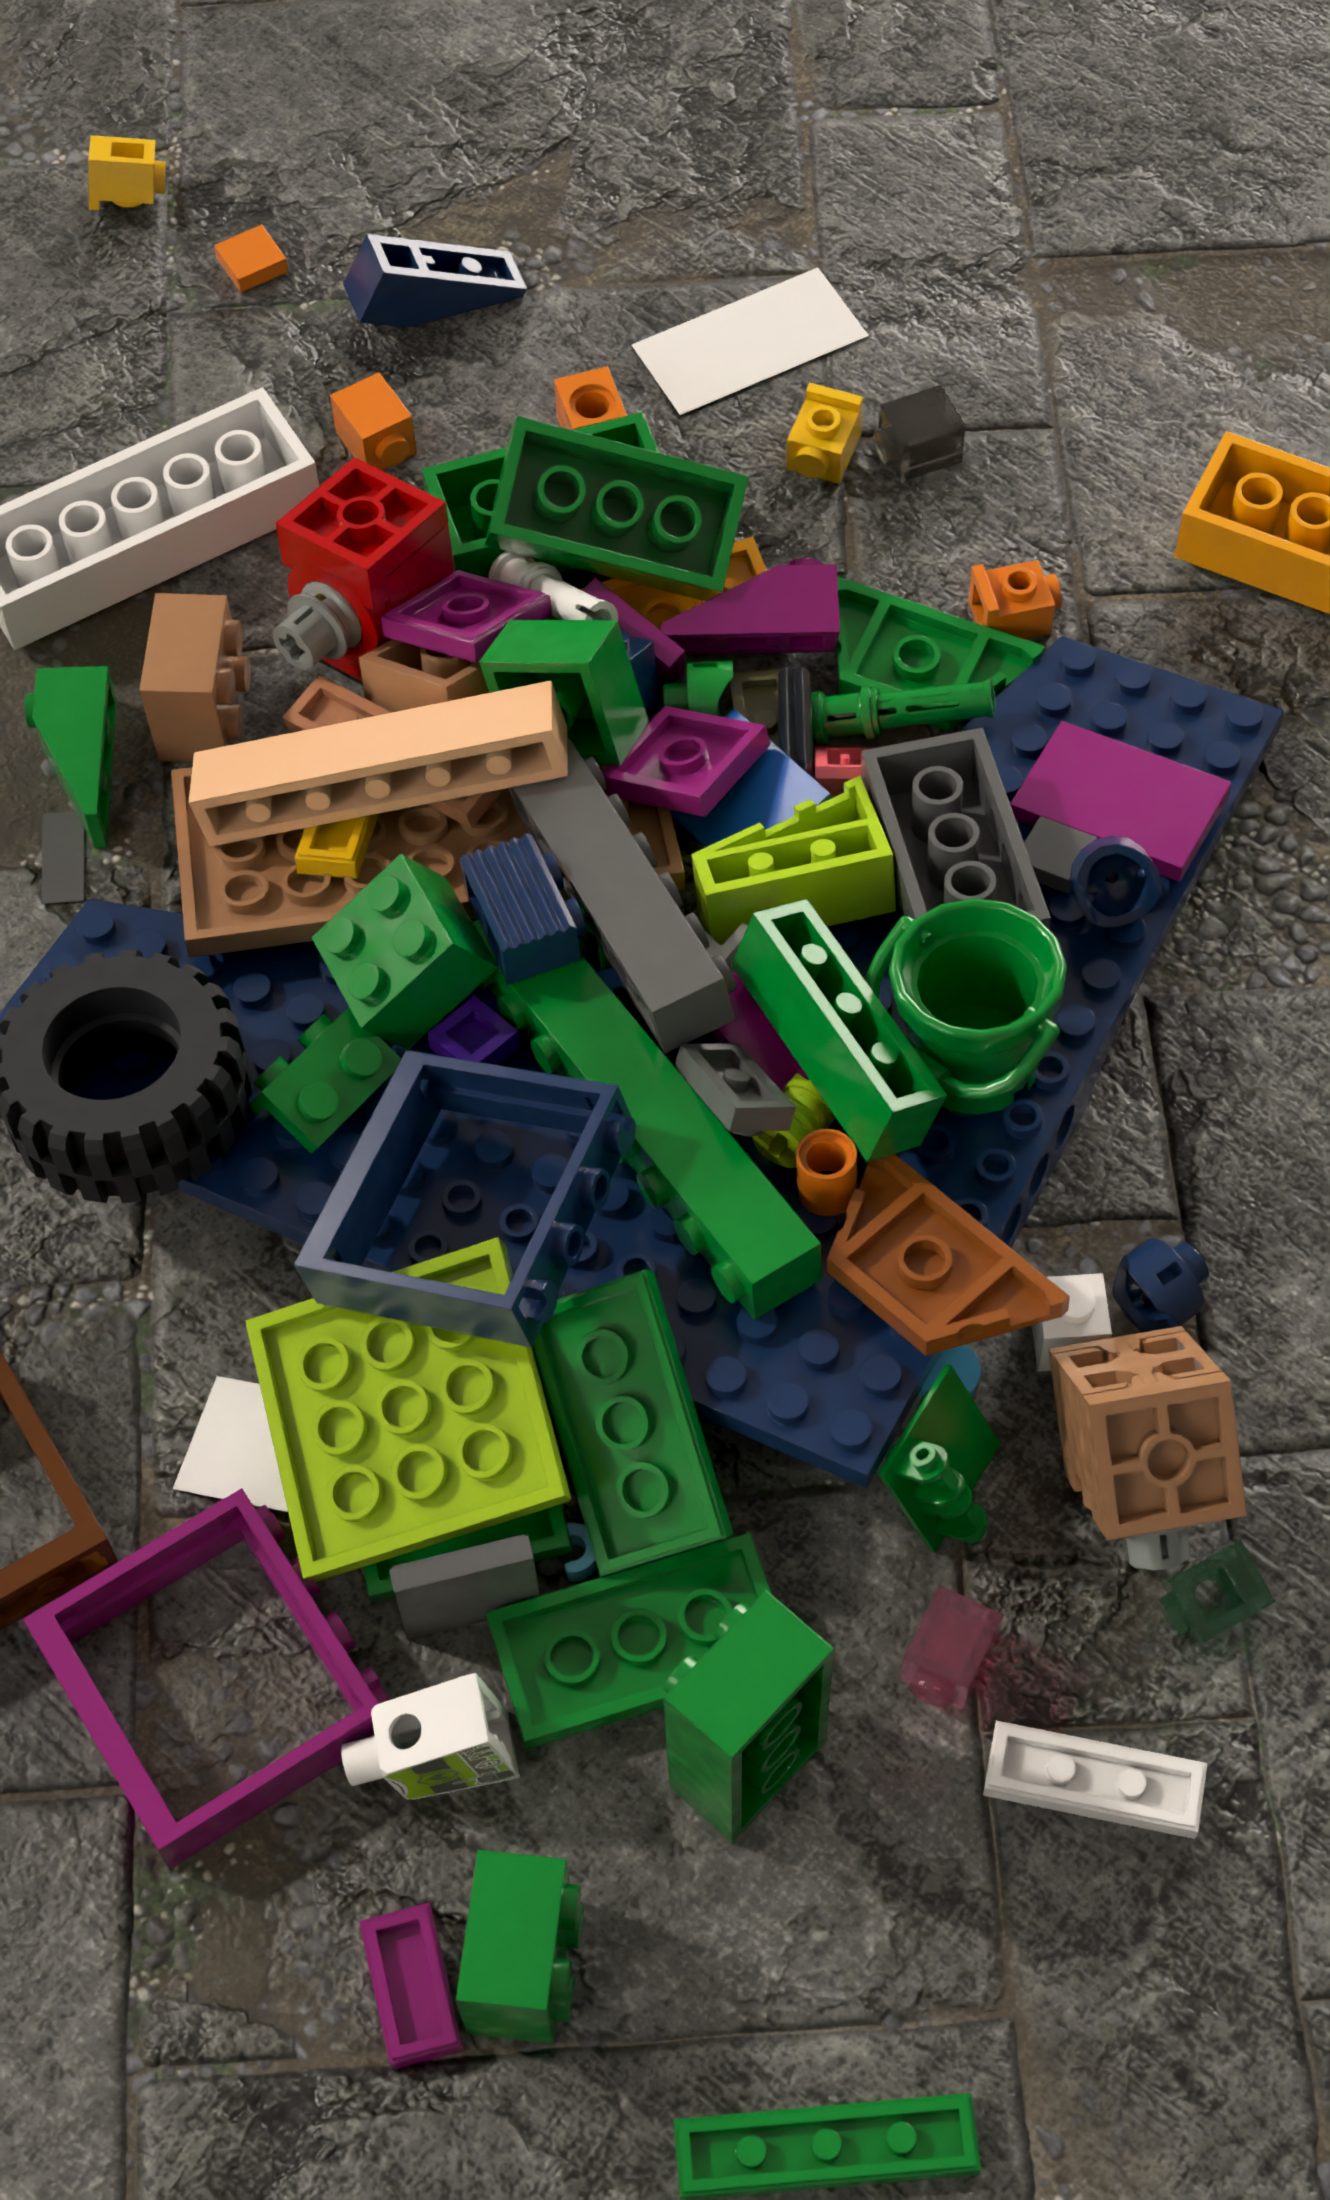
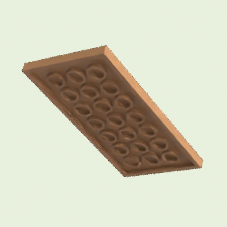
[171,715,685,958]

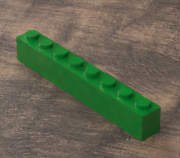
[473,920,822,1320]

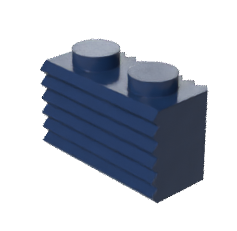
[460,833,587,985]

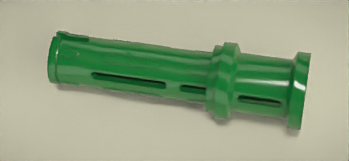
[811,679,996,745]

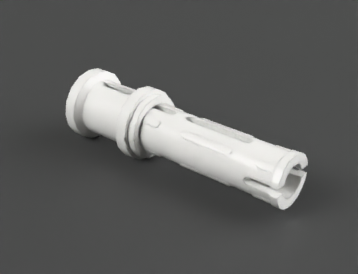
[489,551,618,621]

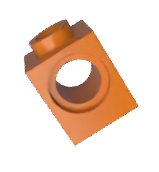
[554,366,627,430]

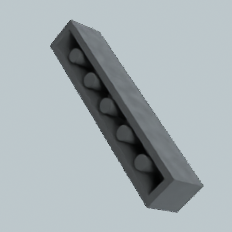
[509,738,737,1054]

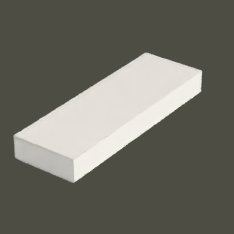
[983,1721,1208,1839]

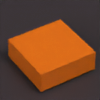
[214,224,289,293]

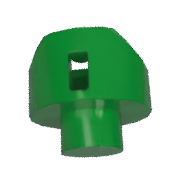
[663,661,733,717]

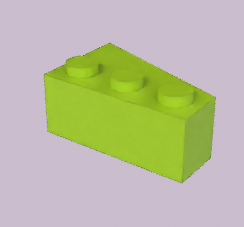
[691,776,896,945]

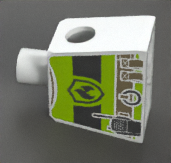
[341,1673,520,1800]

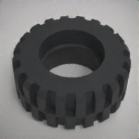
[0,950,253,1203]

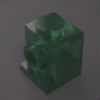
[1157,1540,1276,1643]

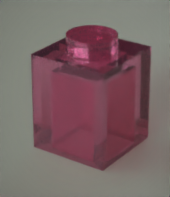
[901,1585,1004,1710]

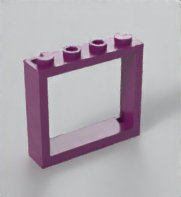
[23,1488,390,1870]

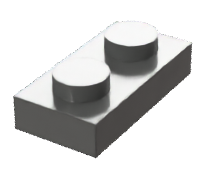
[675,1043,795,1136]

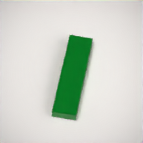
[673,2093,981,2200]

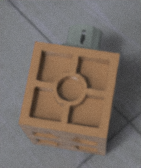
[1049,1326,1247,1570]

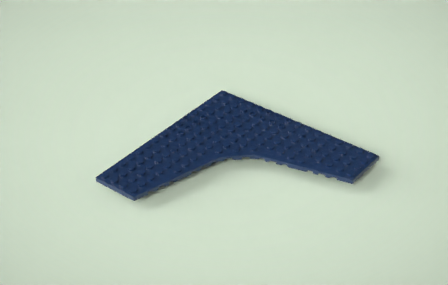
[0,636,1283,1488]

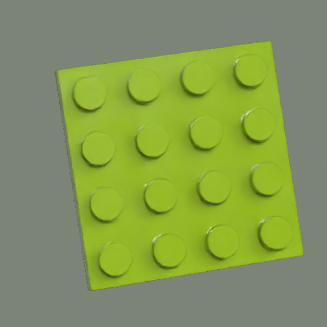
[245,1237,572,1582]

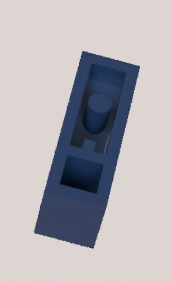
[343,234,527,328]

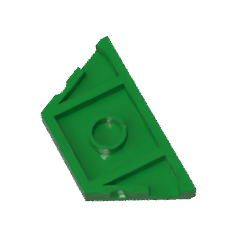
[835,576,1045,731]

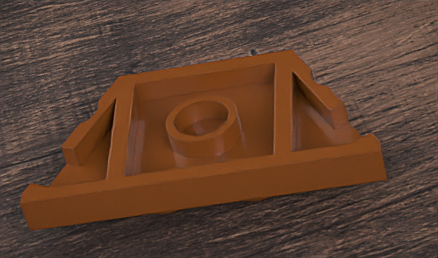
[827,1154,1070,1356]

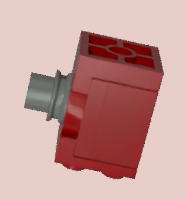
[273,457,455,681]

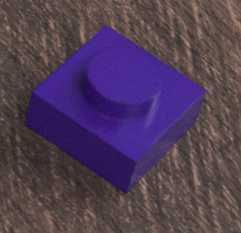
[427,995,521,1065]

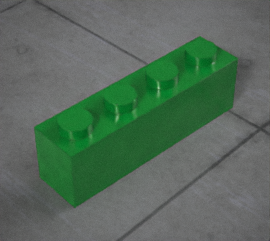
[731,899,947,1162]

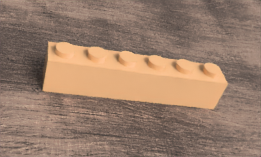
[189,681,568,847]

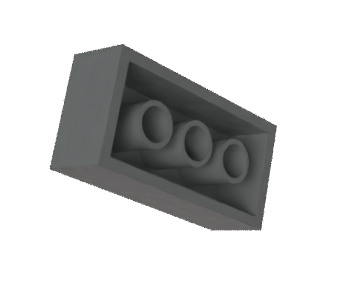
[861,727,1051,930]

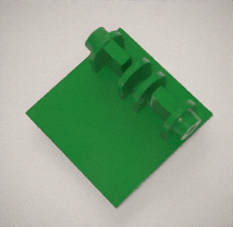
[877,1364,1001,1552]

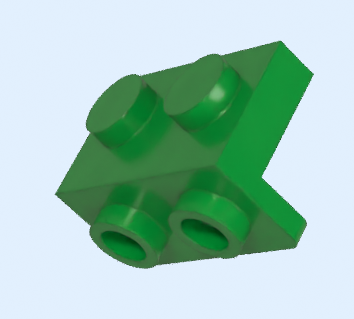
[249,1007,401,1154]

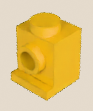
[88,135,166,210]
[786,383,863,484]

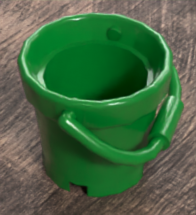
[865,898,1067,1115]

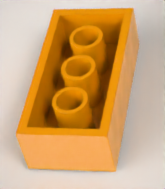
[1174,431,1330,614]

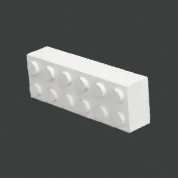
[0,387,319,650]

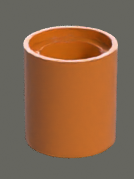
[796,1129,857,1216]

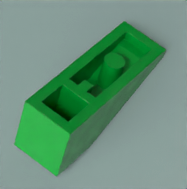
[25,666,118,848]

